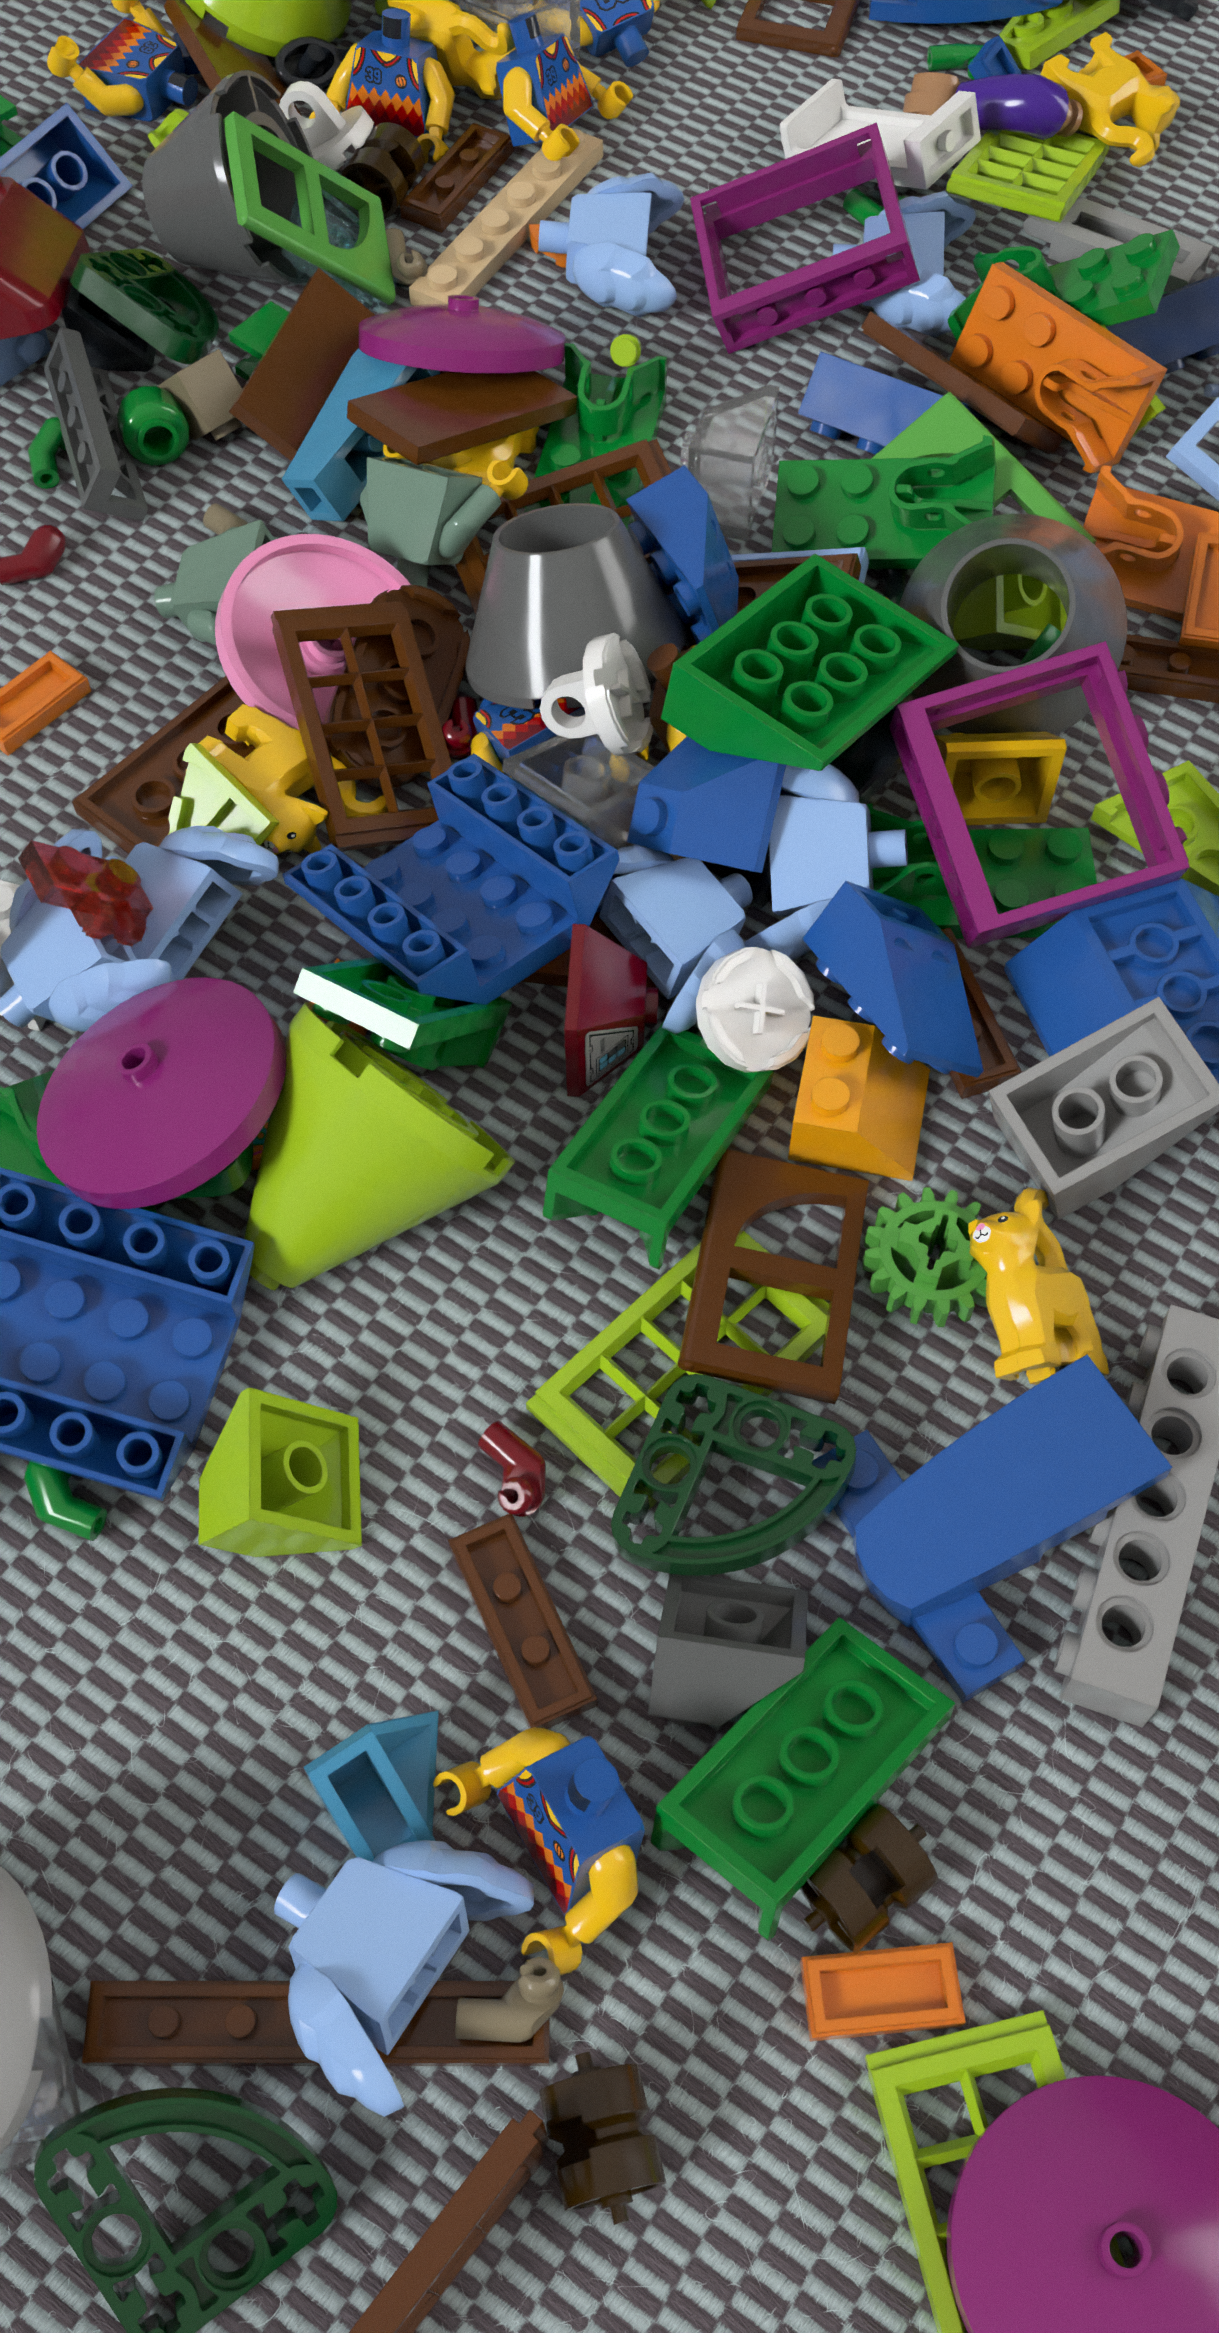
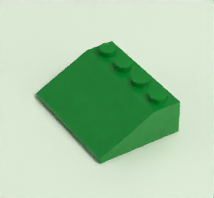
[661,554,959,771]

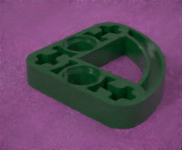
[70,248,219,365]
[611,1374,857,1576]
[34,2087,337,2333]

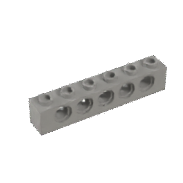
[1053,1304,1219,1728]

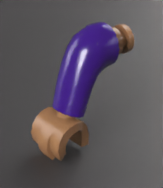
[903,72,1083,140]

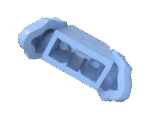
[538,172,684,318]
[832,191,976,338]
[744,764,908,960]
[100,826,279,982]
[0,828,171,1032]
[596,844,753,1034]
[274,1840,534,2117]

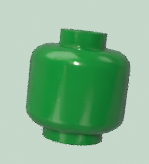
[117,386,189,466]

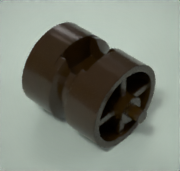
[341,122,425,219]
[800,1803,938,1953]
[538,2052,666,2225]

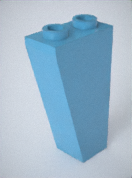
[281,348,441,521]

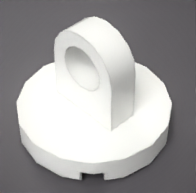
[279,81,374,171]
[539,633,653,756]
[696,947,815,1073]

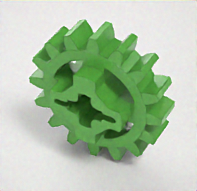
[862,1187,987,1327]

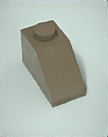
[157,349,242,441]

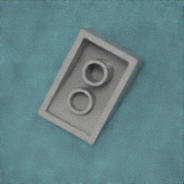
[989,997,1219,1220]

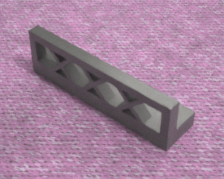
[44,327,148,521]

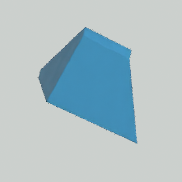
[303,1710,439,1862]

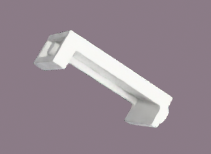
[780,79,981,190]

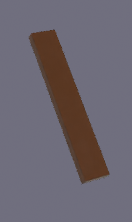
[82,1981,550,2066]

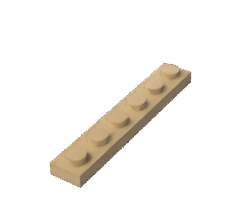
[409,128,603,306]

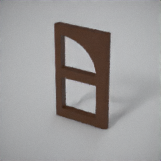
[736,0,861,57]
[678,1149,869,1404]

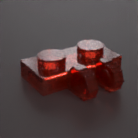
[18,840,153,947]

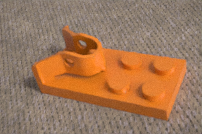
[949,262,1168,473]
[1083,465,1219,621]

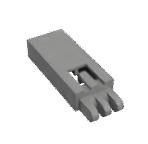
[1023,196,1213,292]

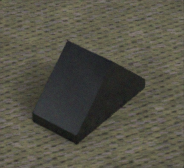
[62,275,156,372]

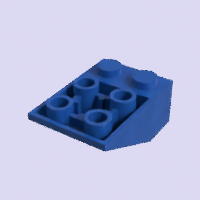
[626,465,739,644]
[802,881,984,1078]

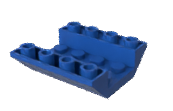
[282,754,620,1005]
[1004,879,1219,1083]
[0,1167,255,1501]

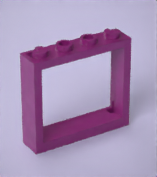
[690,122,920,354]
[889,641,1190,949]

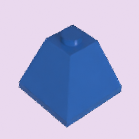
[627,736,786,873]

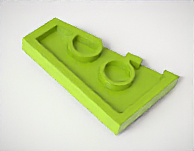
[999,0,1120,70]
[1091,760,1219,896]

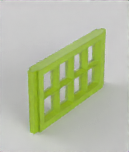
[946,130,1109,223]
[526,1231,829,1509]
[864,2010,1125,2333]

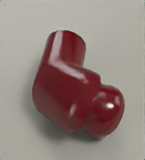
[0,525,66,585]
[442,697,478,760]
[478,1420,546,1517]

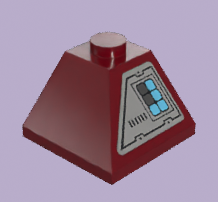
[564,924,659,1097]

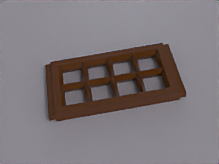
[455,439,672,617]
[271,601,452,851]
[349,2110,549,2333]

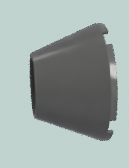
[142,70,326,286]
[465,503,689,710]
[899,514,1127,735]

